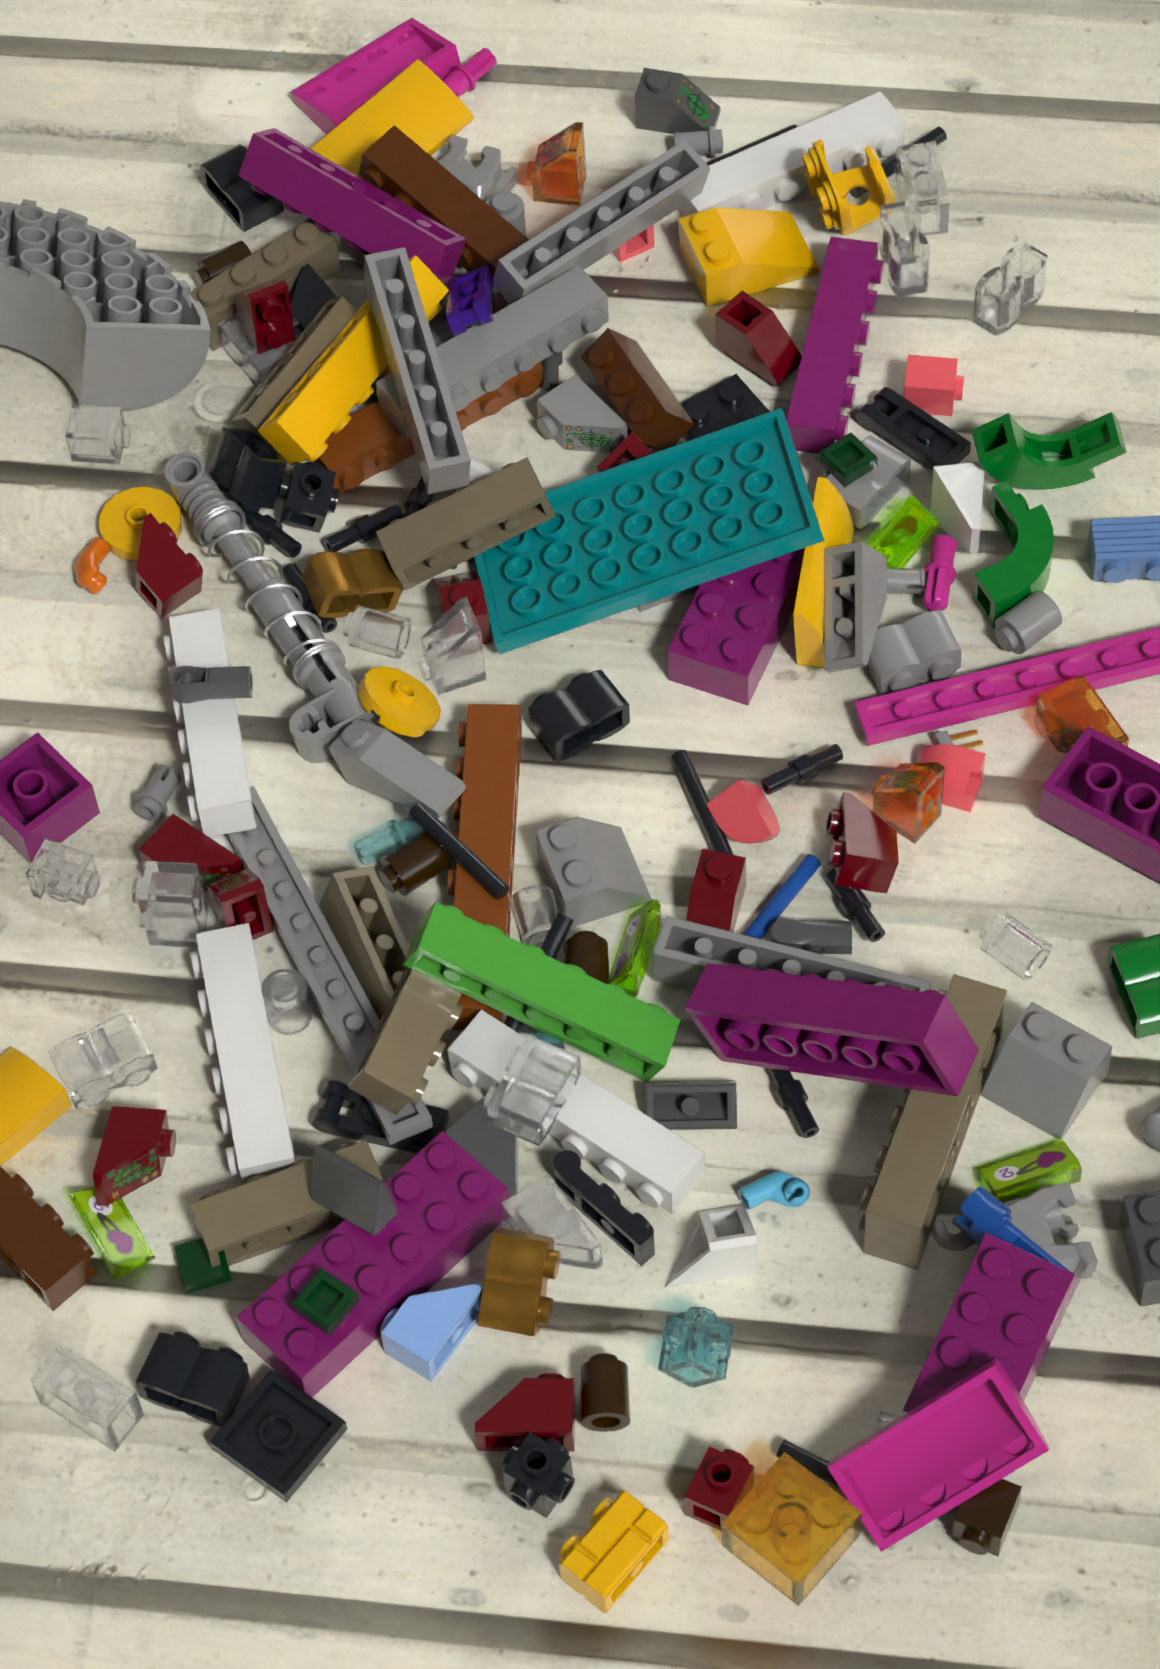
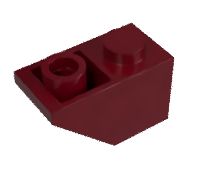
[235,280,295,354]
[715,291,802,387]
[135,513,203,619]
[826,792,899,894]

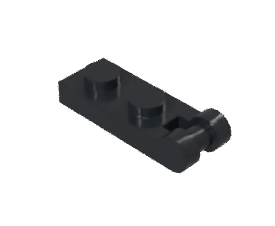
[855,387,971,470]
[312,1080,449,1153]
[553,1150,655,1266]

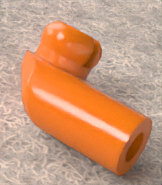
[74,537,111,594]

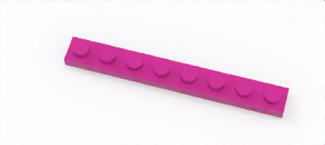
[854,627,1160,746]

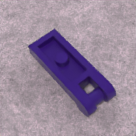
[446,265,494,336]

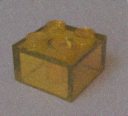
[721,1452,862,1607]

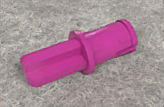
[443,48,497,98]
[923,535,958,612]

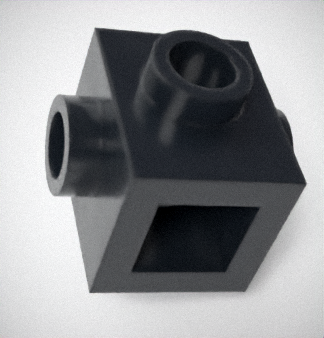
[277,462,340,533]
[501,1433,575,1518]

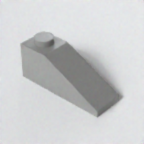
[824,541,887,673]
[329,718,467,818]

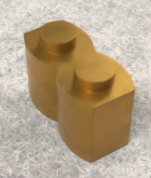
[302,548,403,618]
[478,1227,561,1337]

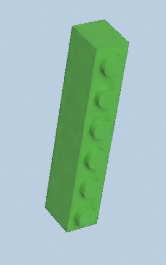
[403,902,680,1082]

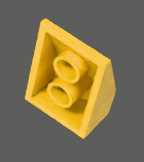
[678,207,819,307]

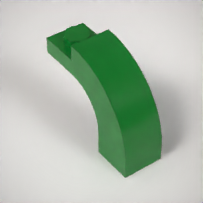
[971,412,1127,490]
[972,481,1054,628]

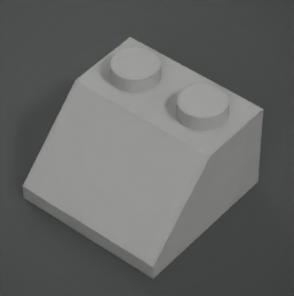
[536,817,651,928]
[981,1002,1112,1141]

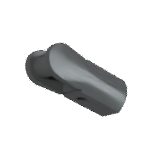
[172,666,253,703]
[771,918,852,954]

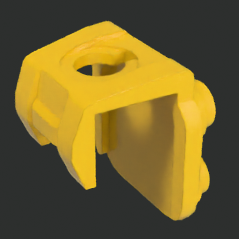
[802,139,895,235]

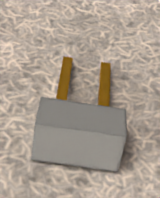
[932,730,983,749]

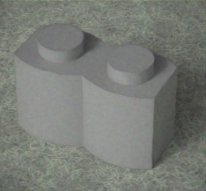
[822,435,911,529]
[867,611,961,694]

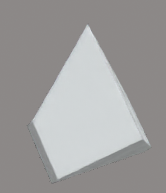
[930,462,984,555]
[664,1205,758,1288]

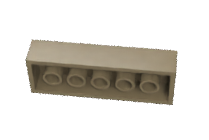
[858,974,1007,1270]

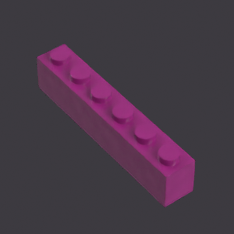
[239,128,466,284]
[787,236,884,454]

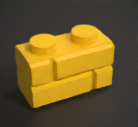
[558,1490,669,1613]

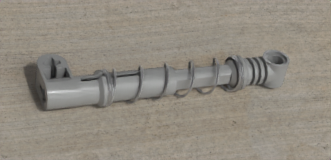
[164,452,380,763]

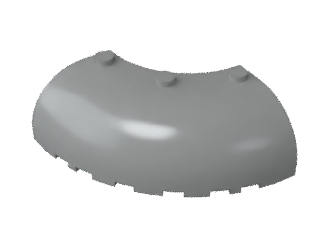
[0,199,211,411]

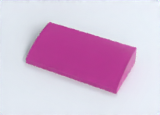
[291,18,461,135]
[827,1358,1050,1552]

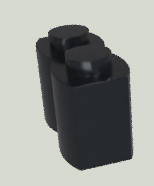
[200,144,284,232]
[209,427,287,512]
[528,670,630,761]
[135,1331,250,1427]

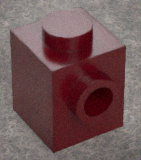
[684,1446,754,1535]

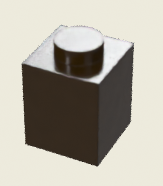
[952,1479,1022,1557]

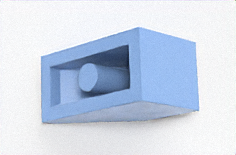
[381,1284,483,1382]

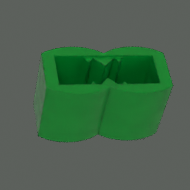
[1107,934,1160,1039]

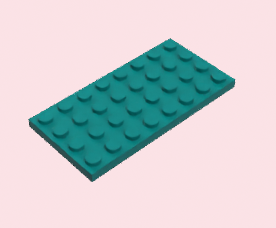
[475,408,825,654]

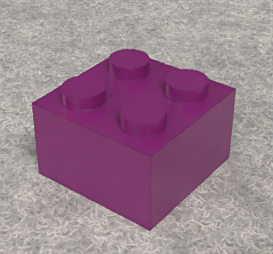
[0,732,100,864]

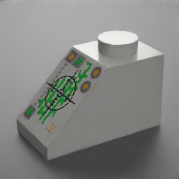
[536,374,628,453]

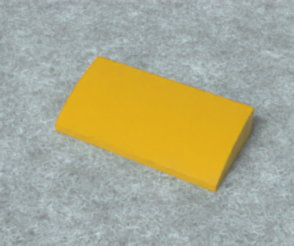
[310,59,474,178]
[793,477,854,667]
[0,1047,72,1166]

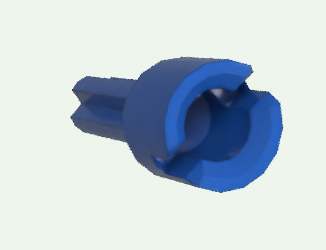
[952,1186,1071,1272]

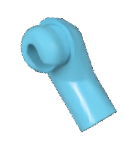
[738,1171,810,1210]

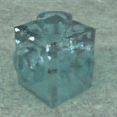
[658,1307,734,1388]

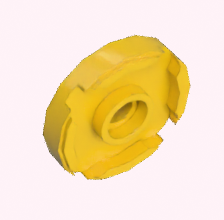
[99,486,182,561]
[358,666,441,737]

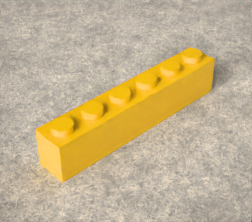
[258,255,449,466]

